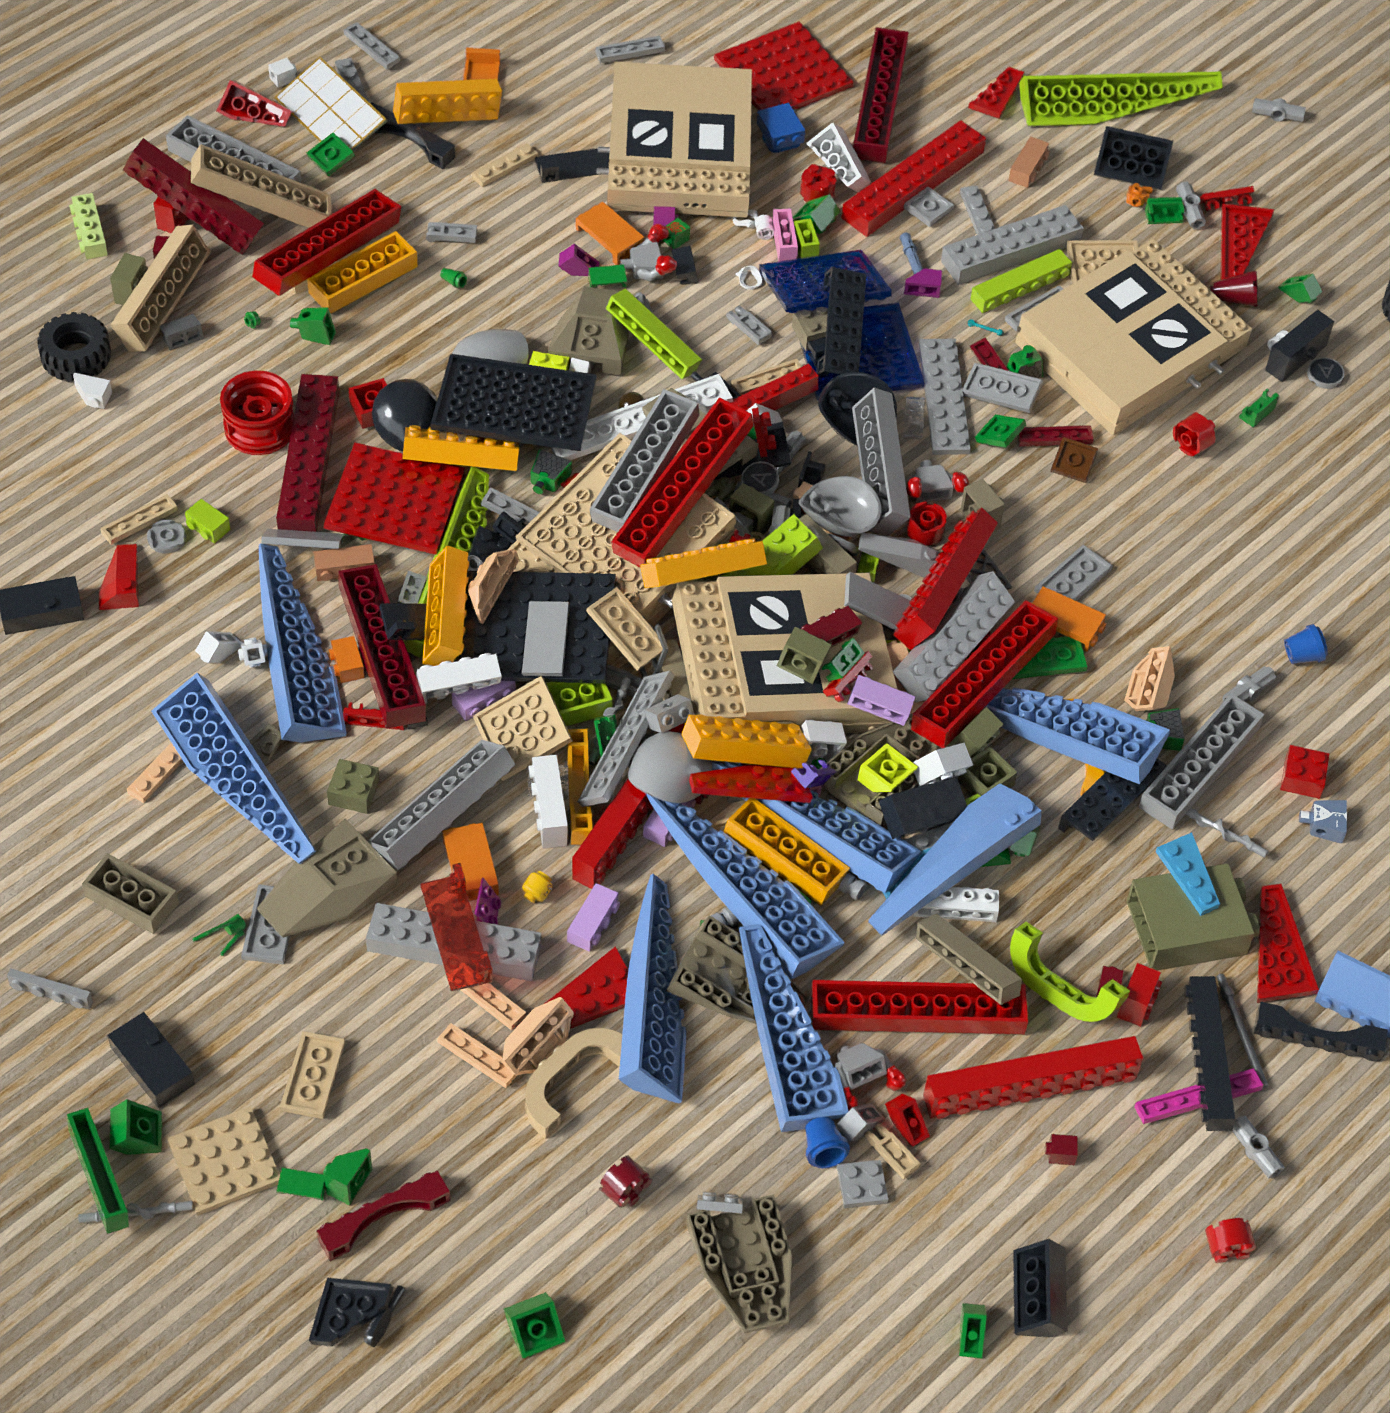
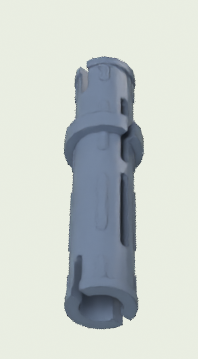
[900,233,923,274]

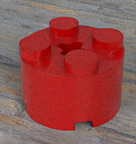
[800,164,836,202]
[1173,412,1215,456]
[907,502,947,546]
[1205,1218,1256,1263]

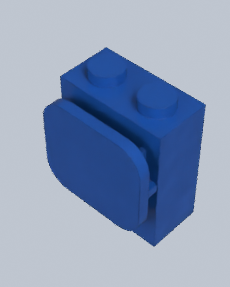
[756,103,805,153]

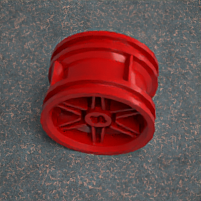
[220,370,294,455]

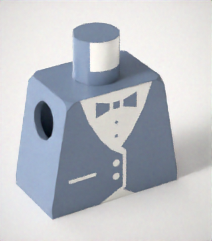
[1299,800,1347,843]

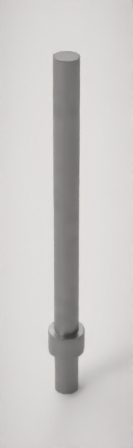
[1216,974,1268,1088]

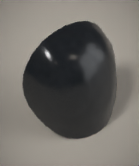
[818,372,897,445]
[372,379,438,452]

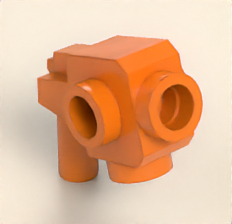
[1126,183,1152,207]

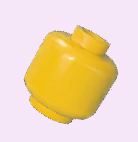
[522,871,553,903]

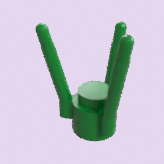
[192,914,246,956]

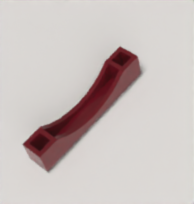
[316,1170,450,1261]

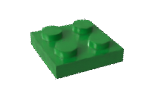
[306,132,355,177]
[975,414,1026,448]

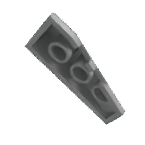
[858,533,939,578]

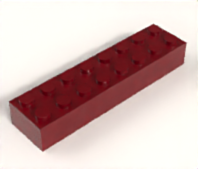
[123,138,264,255]

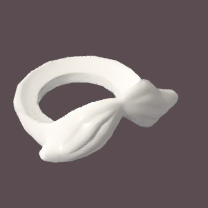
[733,210,758,228]
[736,266,763,290]

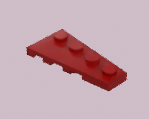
[968,67,1024,119]

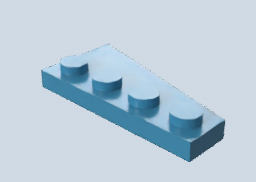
[1156,832,1220,915]

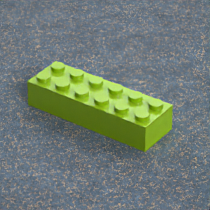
[716,514,823,581]

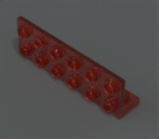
[420,863,493,992]

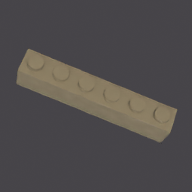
[916,914,1022,1005]

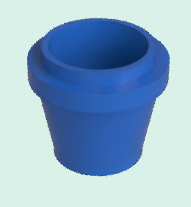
[1284,624,1328,664]
[805,1117,850,1168]

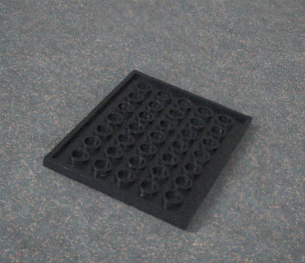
[430,354,597,451]
[454,570,617,684]

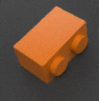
[328,636,364,683]

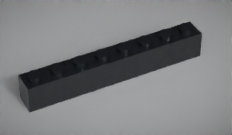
[1184,976,1235,1131]

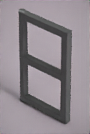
[639,624,669,678]

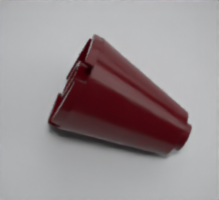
[1210,271,1258,307]

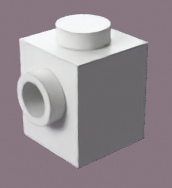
[268,58,297,88]

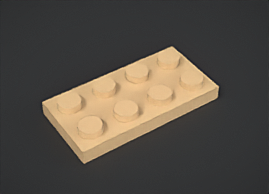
[586,587,663,671]
[280,1031,345,1119]

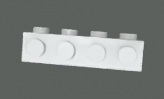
[913,887,999,922]

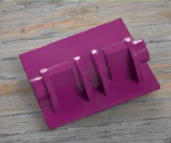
[475,878,501,925]

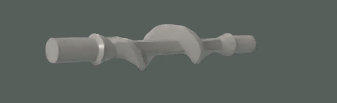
[588,678,631,765]
[1186,808,1269,858]
[78,1201,193,1223]

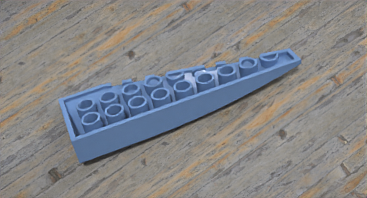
[868,784,1042,936]

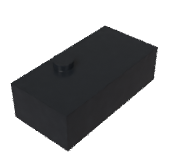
[1265,309,1334,382]
[0,576,84,635]
[879,776,967,840]
[107,1012,195,1109]

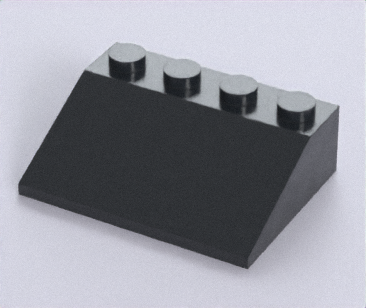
[1094,126,1173,190]

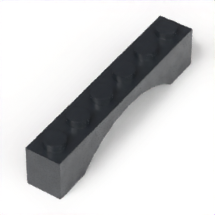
[370,102,455,169]
[1253,1002,1388,1062]

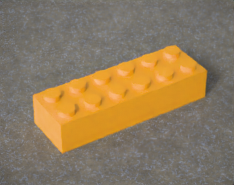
[393,79,502,124]
[307,231,418,314]
[403,425,519,471]
[640,538,767,588]
[422,545,469,666]
[681,714,812,768]
[723,798,850,906]

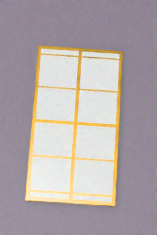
[274,57,387,151]

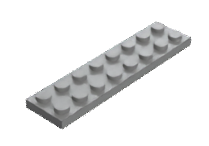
[919,339,970,455]
[577,670,675,807]

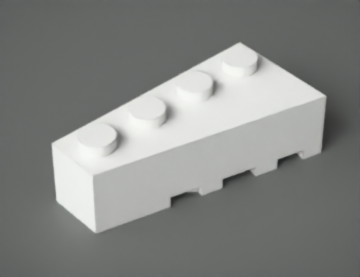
[806,123,871,192]
[416,653,502,704]
[528,755,567,848]

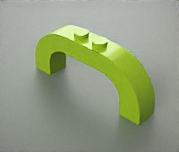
[1010,922,1130,1022]

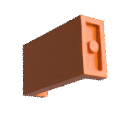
[463,47,500,80]
[576,202,644,265]
[1032,586,1107,652]
[442,823,499,903]

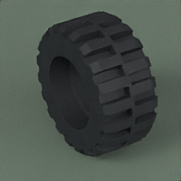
[37,312,111,382]

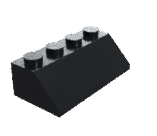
[1013,1239,1067,1337]

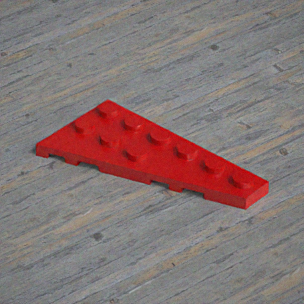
[1220,204,1275,280]
[689,764,812,803]
[1257,884,1319,1003]
[516,946,628,1030]

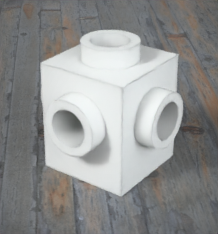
[238,638,268,667]

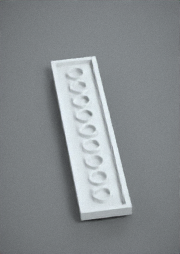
[551,374,733,460]

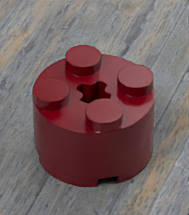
[599,1156,652,1208]

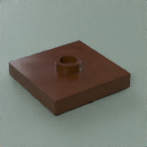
[1050,437,1098,483]

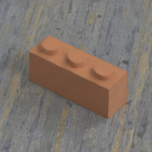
[1008,136,1050,188]
[313,544,374,581]

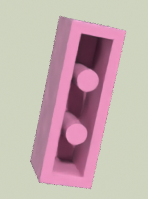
[772,209,798,263]

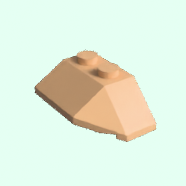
[468,549,519,624]
[1124,646,1175,711]
[502,997,574,1075]

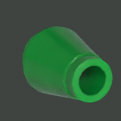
[440,268,467,288]

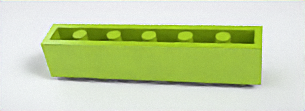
[970,249,1072,313]
[606,288,702,380]

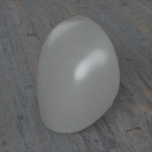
[452,329,528,364]
[799,476,881,537]
[628,731,712,803]

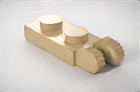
[865,1123,921,1180]

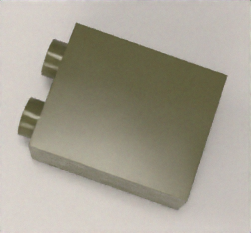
[1126,863,1259,971]

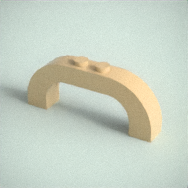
[525,1028,622,1139]

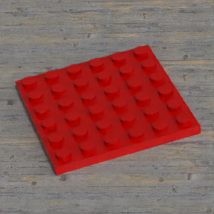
[714,21,853,111]
[324,442,465,555]

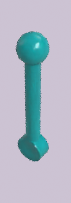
[968,319,1003,336]

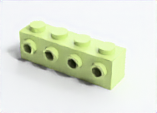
[69,193,108,259]

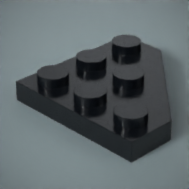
[309,1277,393,1346]

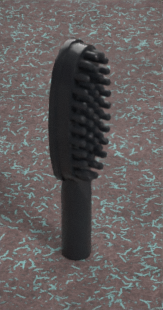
[364,1285,405,1347]

